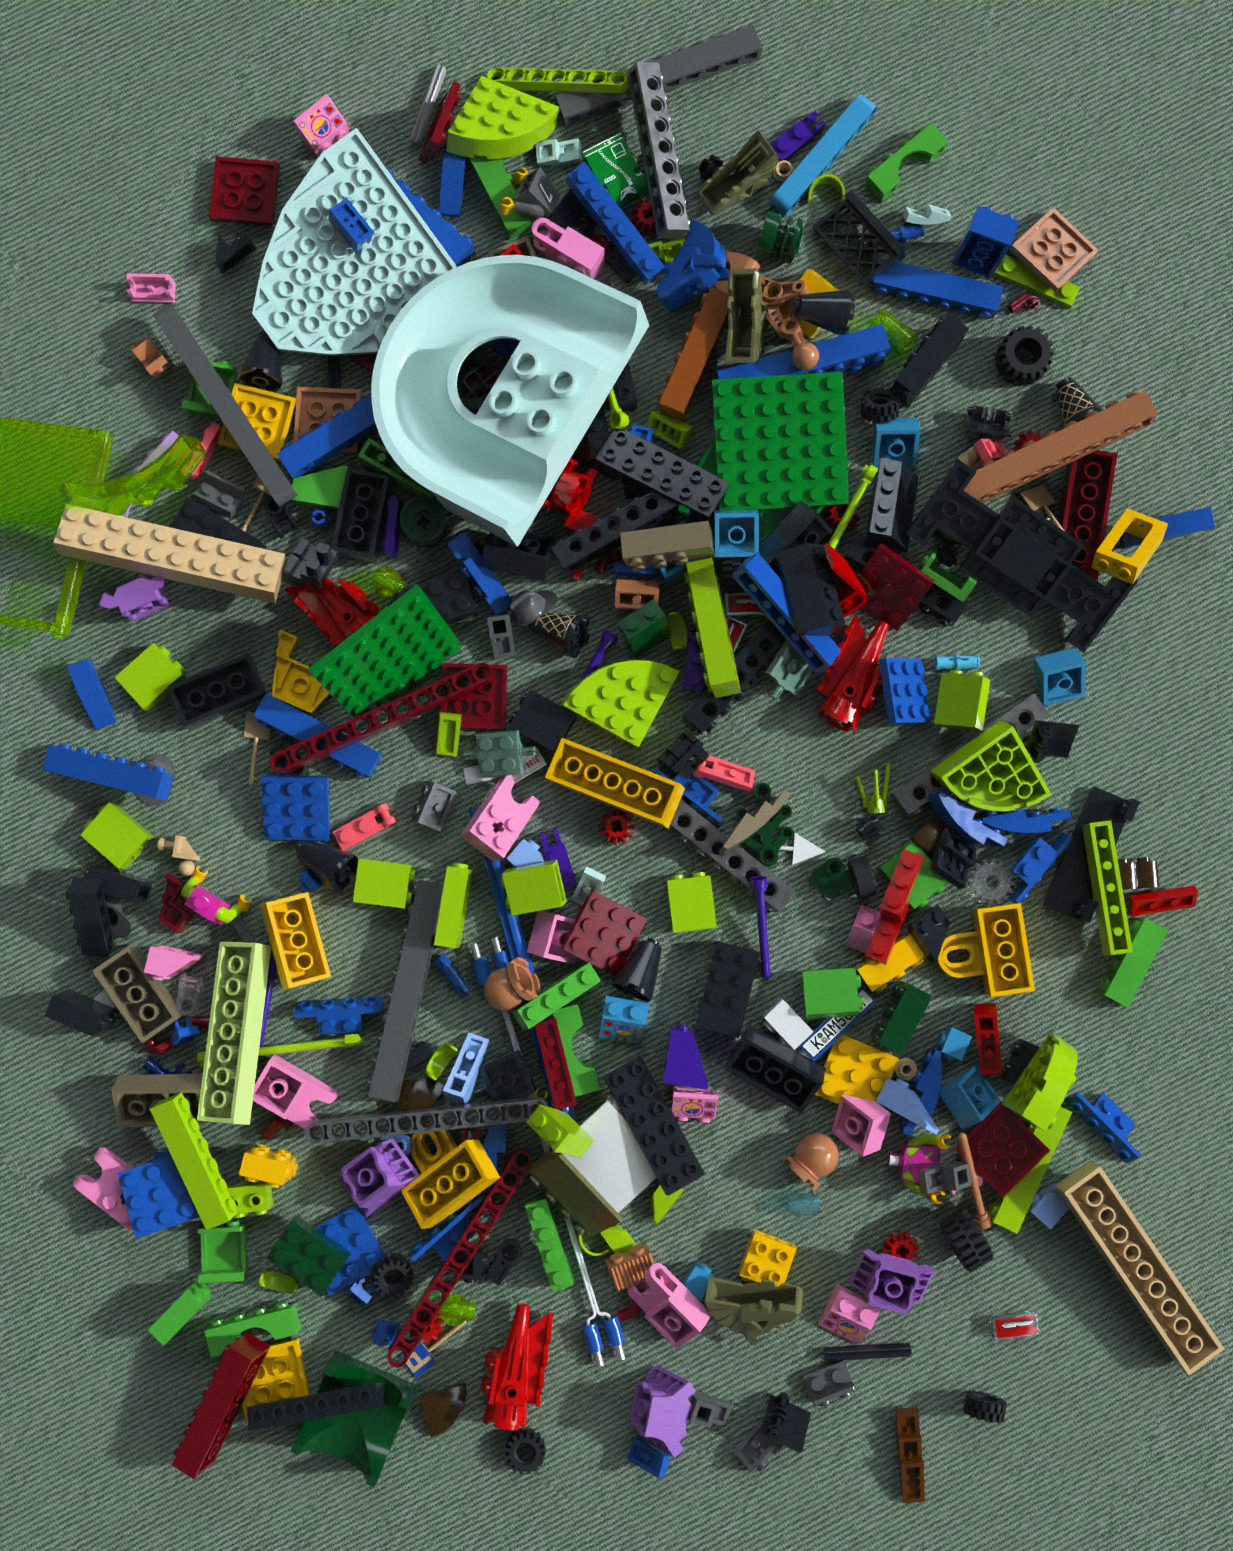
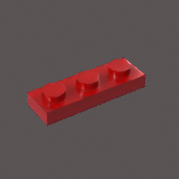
[1128,885,1198,917]

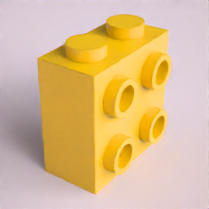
[239,1144,298,1188]
[738,1229,797,1287]

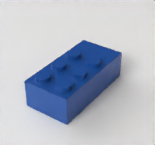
[951,206,1020,278]

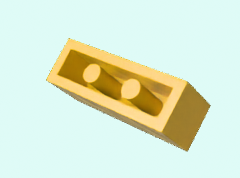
[855,933,925,992]

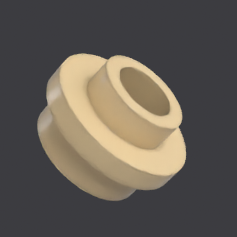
[773,160,794,182]
[895,1058,917,1080]

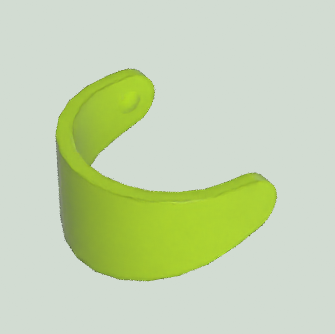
[807,174,845,203]
[667,612,688,650]
[425,1042,458,1081]
[575,1230,611,1256]
[258,1271,299,1295]

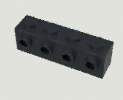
[66,877,114,957]

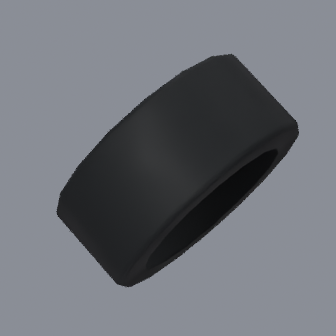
[848,856,876,900]

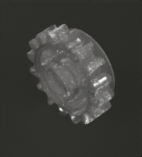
[967,858,1016,906]

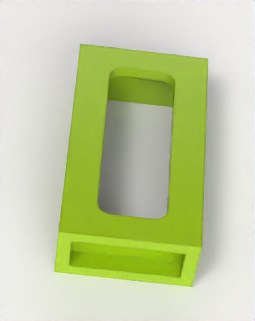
[434,863,473,949]

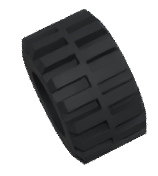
[995,326,1054,386]
[940,1209,994,1272]

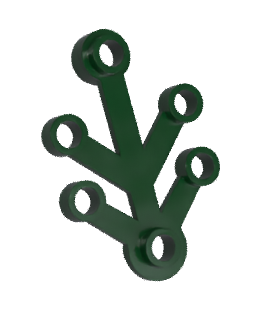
[736,782,794,867]

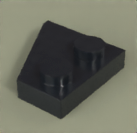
[907,904,950,963]

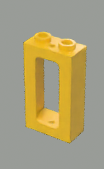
[1091,508,1168,584]

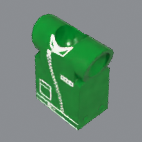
[583,132,649,207]

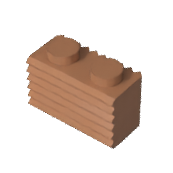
[615,579,660,609]
[605,1244,658,1291]

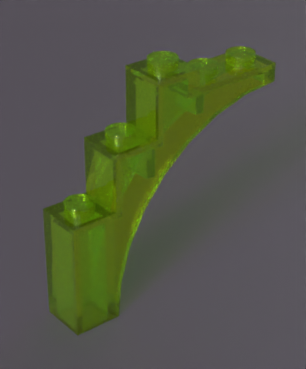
[59,434,207,516]

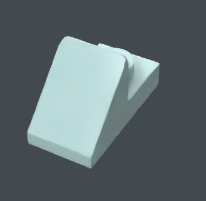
[571,867,606,905]

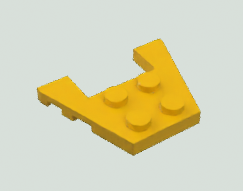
[272,629,331,714]

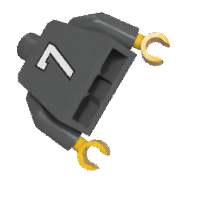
[499,167,559,221]

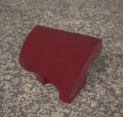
[159,873,196,933]

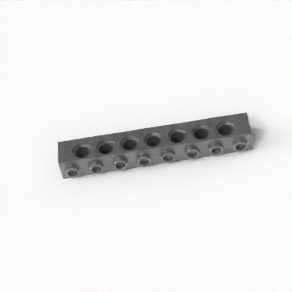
[627,62,690,238]
[890,693,1049,816]
[668,800,796,912]

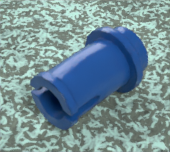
[312,510,331,530]

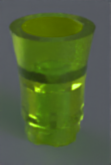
[870,309,919,356]

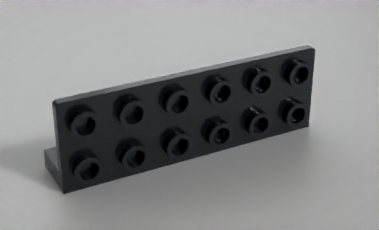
[595,428,729,525]
[1043,786,1140,923]
[603,1055,705,1196]

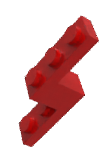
[562,468,599,582]
[865,849,924,965]

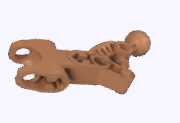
[712,251,819,371]

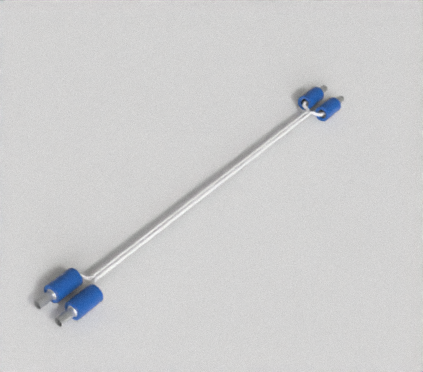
[470,937,626,1367]

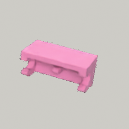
[127,273,176,304]

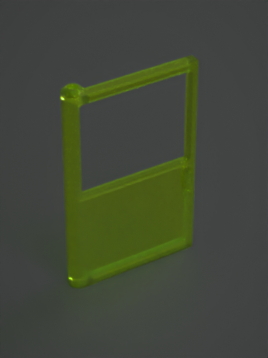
[0,417,114,640]

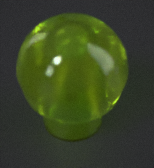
[372,567,408,596]
[439,1294,476,1326]

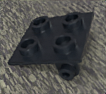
[548,189,597,238]
[964,405,1011,439]
[1026,720,1079,763]
[760,1392,811,1453]

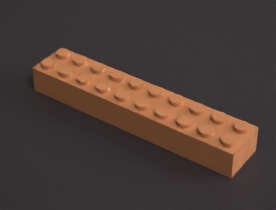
[964,390,1157,503]

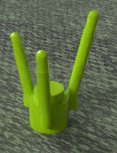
[855,763,891,814]

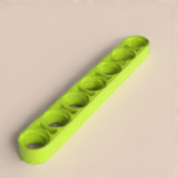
[487,67,629,93]

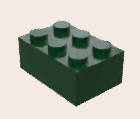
[871,981,933,1055]
[266,1215,351,1296]

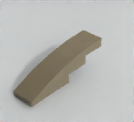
[718,789,791,854]

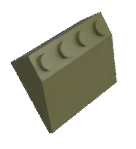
[527,1152,623,1237]

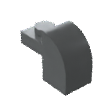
[487,614,516,659]
[918,1161,972,1194]
[688,1391,733,1428]

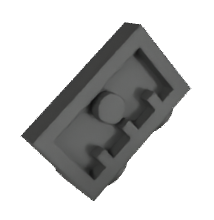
[192,471,245,518]
[412,780,457,832]
[802,1360,856,1406]
[733,1418,785,1473]

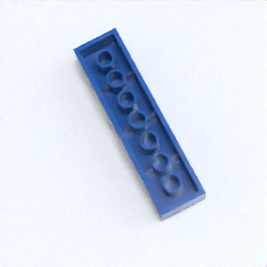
[715,324,890,379]

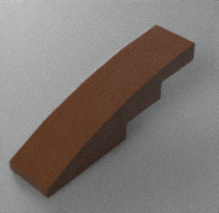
[895,1407,925,1503]

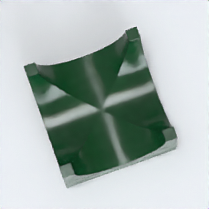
[290,1350,417,1487]

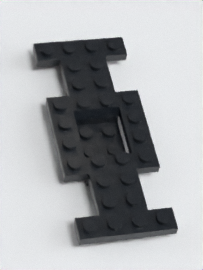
[906,459,1138,652]

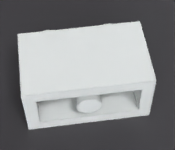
[763,998,813,1050]

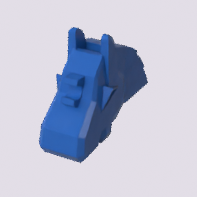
[655,219,730,312]

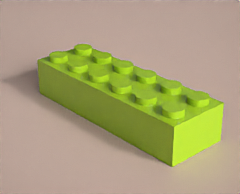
[684,557,741,698]

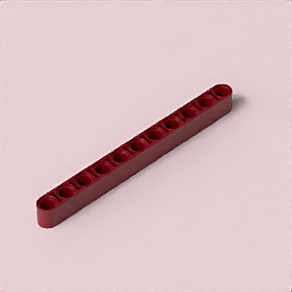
[270,662,493,775]
[387,1148,532,1368]

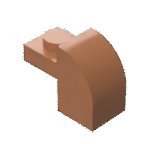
[130,335,171,378]

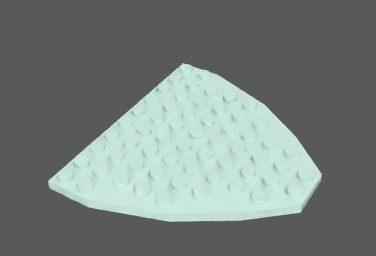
[252,128,457,356]

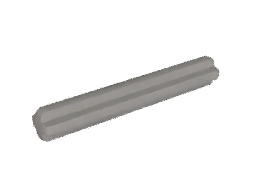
[410,64,446,145]

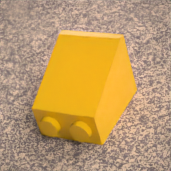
[780,269,840,339]

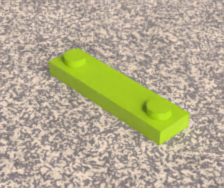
[993,254,1080,309]

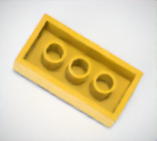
[260,892,331,991]

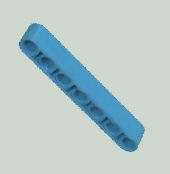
[769,93,878,217]

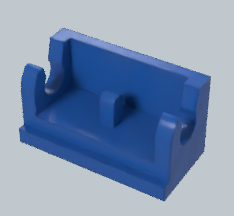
[328,198,375,253]

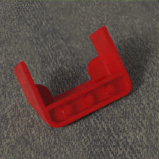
[763,543,867,620]

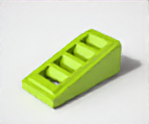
[646,411,694,449]

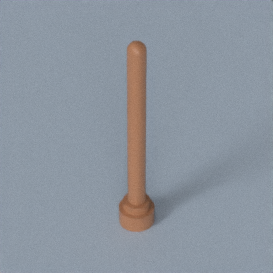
[958,1133,992,1230]

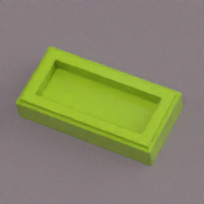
[436,712,462,757]

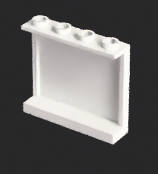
[552,1096,656,1213]

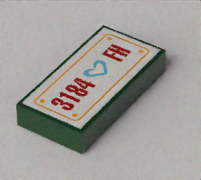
[504,747,549,786]

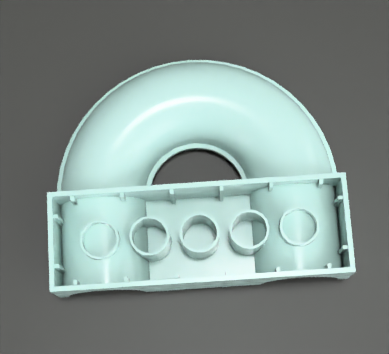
[371,255,649,547]

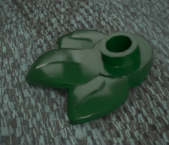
[809,858,853,901]

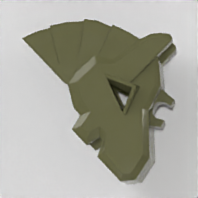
[697,130,779,215]
[725,268,769,363]
[705,1276,803,1345]

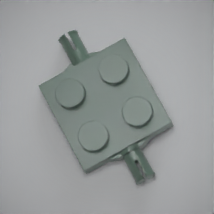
[765,639,813,700]
[464,730,536,777]

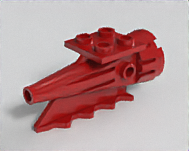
[541,458,592,517]
[285,577,380,647]
[816,616,889,733]
[481,1303,553,1430]

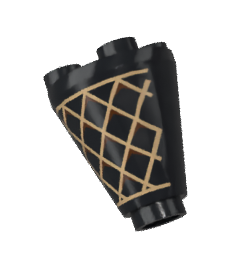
[1056,377,1103,429]
[528,613,590,659]

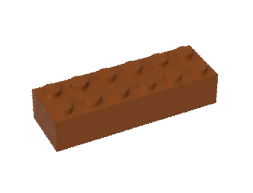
[656,287,729,422]

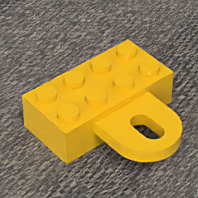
[937,903,1035,997]
[401,1123,500,1229]

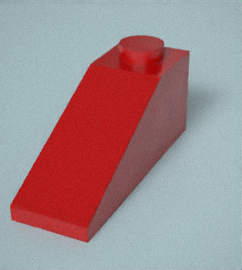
[974,1003,1003,1075]

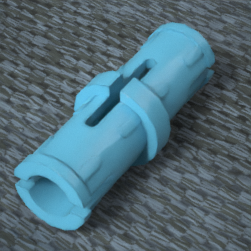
[934,654,980,671]

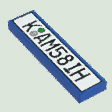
[799,986,877,1062]

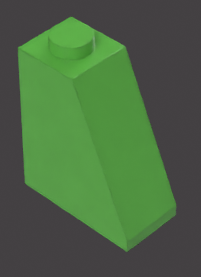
[290,465,349,512]

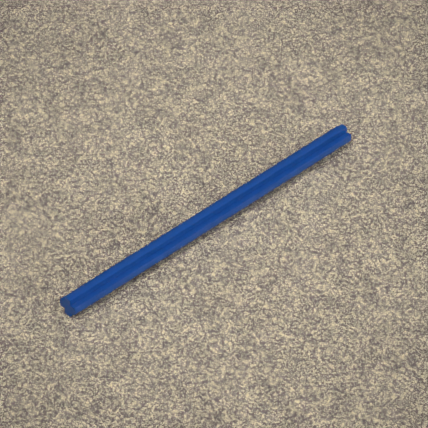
[468,807,578,1124]

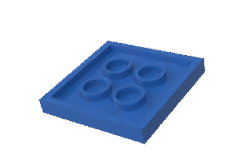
[879,658,931,725]
[261,775,331,841]
[117,1156,200,1239]
[315,1204,385,1296]

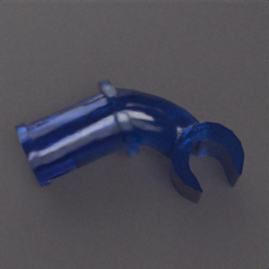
[142,1058,192,1075]

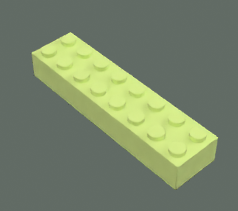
[197,942,271,1125]

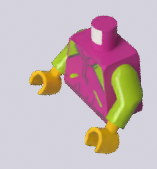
[181,866,252,925]
[888,1134,951,1204]

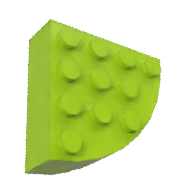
[447,76,559,159]
[560,660,680,747]
[930,720,1052,811]
[1002,1031,1078,1131]

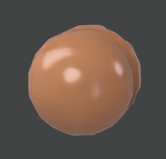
[484,957,541,1012]
[782,1133,839,1191]

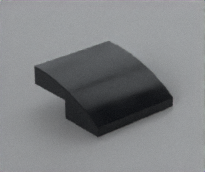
[930,827,976,889]

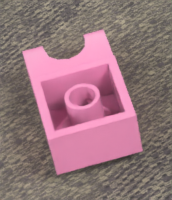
[532,218,605,280]
[460,775,540,862]
[253,1054,338,1132]
[73,1147,134,1231]
[627,1263,711,1349]

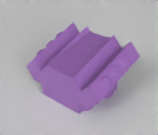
[99,574,169,621]
[338,1138,420,1217]
[848,1250,935,1315]
[629,1365,696,1458]

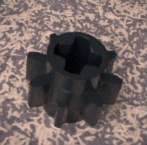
[699,155,724,181]
[856,815,883,842]

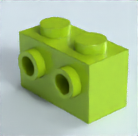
[227,1181,273,1218]

